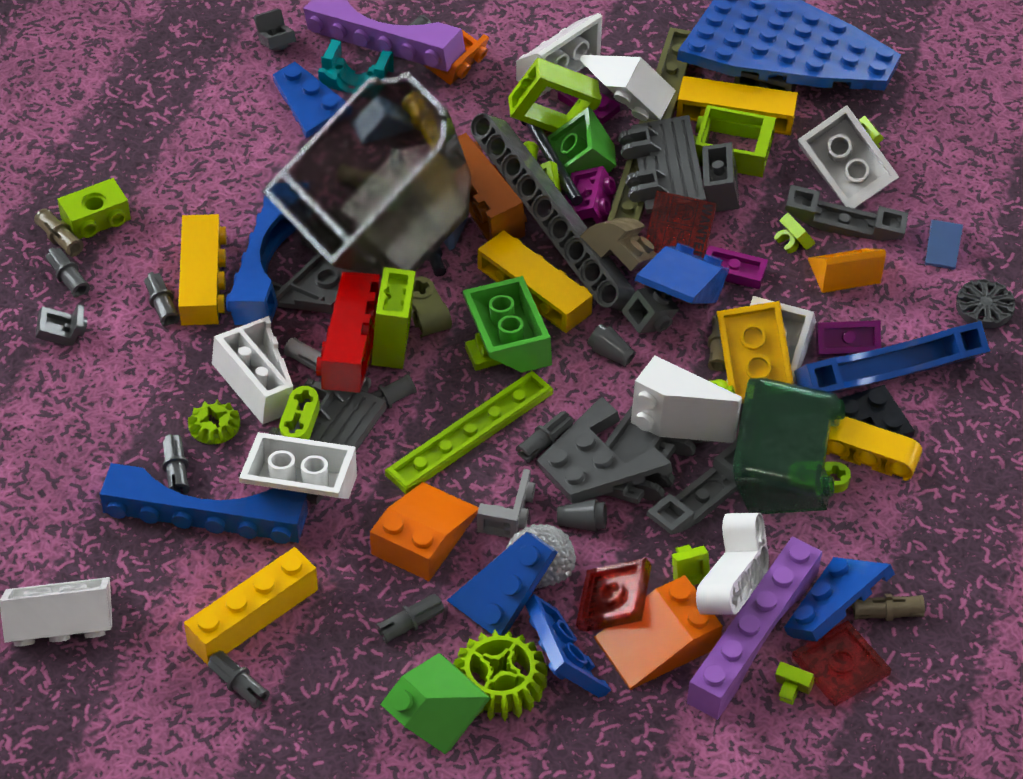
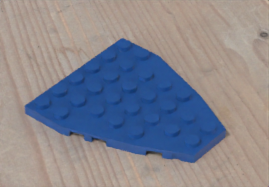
[677,0,901,91]

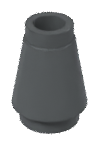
[587,324,636,367]
[557,499,607,532]

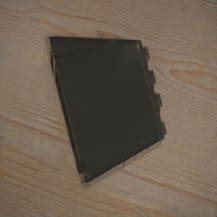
[262,72,472,278]

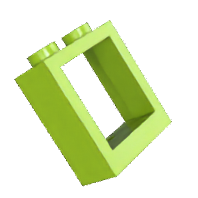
[508,57,602,132]
[693,105,776,178]
[371,267,416,369]

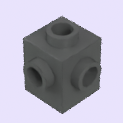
[622,287,679,334]

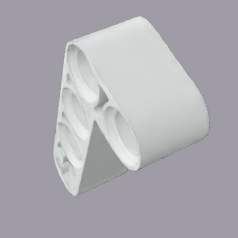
[696,513,769,615]

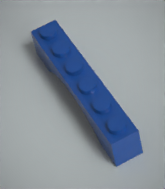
[226,181,313,325]
[794,321,990,402]
[100,463,308,544]

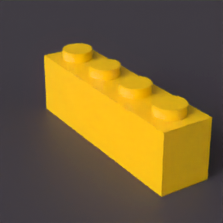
[676,76,798,135]
[178,214,227,326]
[477,230,593,333]
[184,547,318,665]

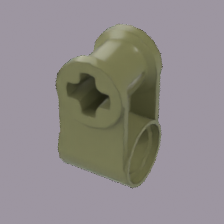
[411,276,452,338]

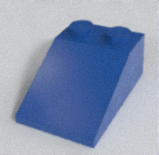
[634,243,729,304]

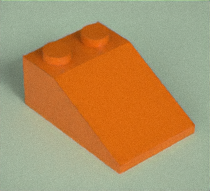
[370,482,479,581]
[594,575,723,690]

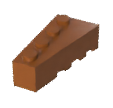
[434,133,527,242]

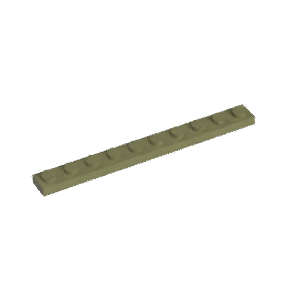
[607,27,691,221]

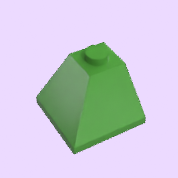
[547,107,617,176]
[380,653,491,754]

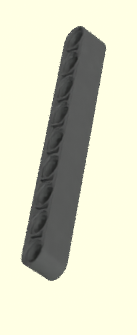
[470,113,635,311]

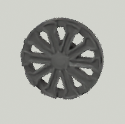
[956,279,1015,328]

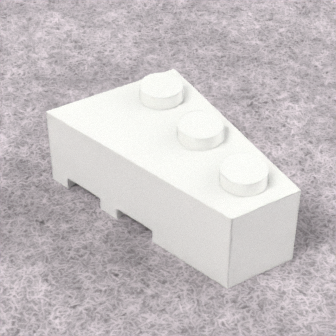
[212,316,293,425]

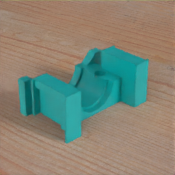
[318,39,394,98]

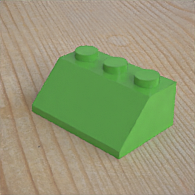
[462,276,552,373]

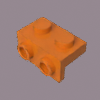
[424,30,489,85]

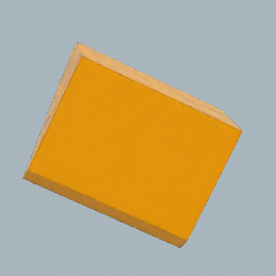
[808,248,886,293]

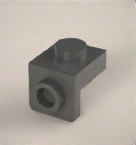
[254,8,296,51]
[35,304,87,346]

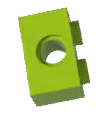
[57,178,131,239]

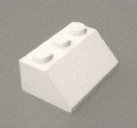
[516,13,602,97]
[239,432,357,499]
[0,577,112,646]

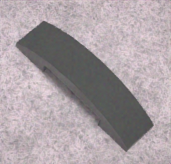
[785,185,909,241]
[646,441,761,535]

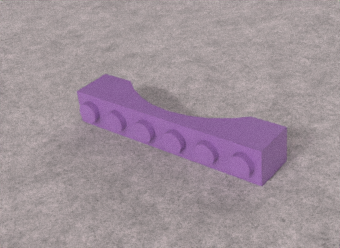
[303,0,466,71]
[687,536,822,720]

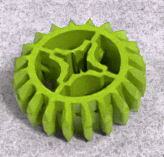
[453,629,548,721]

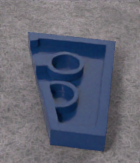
[273,61,351,139]
[446,532,558,636]
[784,557,895,642]
[525,594,611,698]

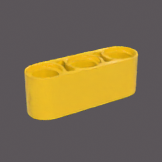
[822,416,923,481]

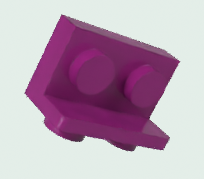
[565,166,616,224]

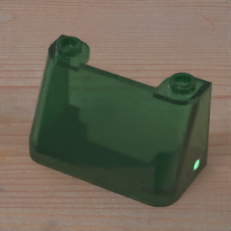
[733,377,845,514]

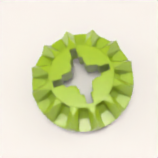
[188,399,240,444]

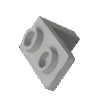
[477,469,536,538]

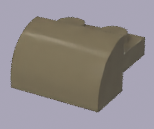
[580,217,657,271]

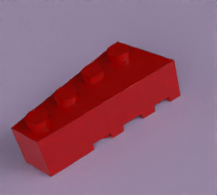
[316,271,380,393]

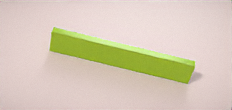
[385,370,553,494]

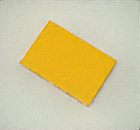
[716,301,795,404]

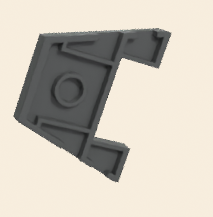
[272,221,371,314]
[537,397,673,504]

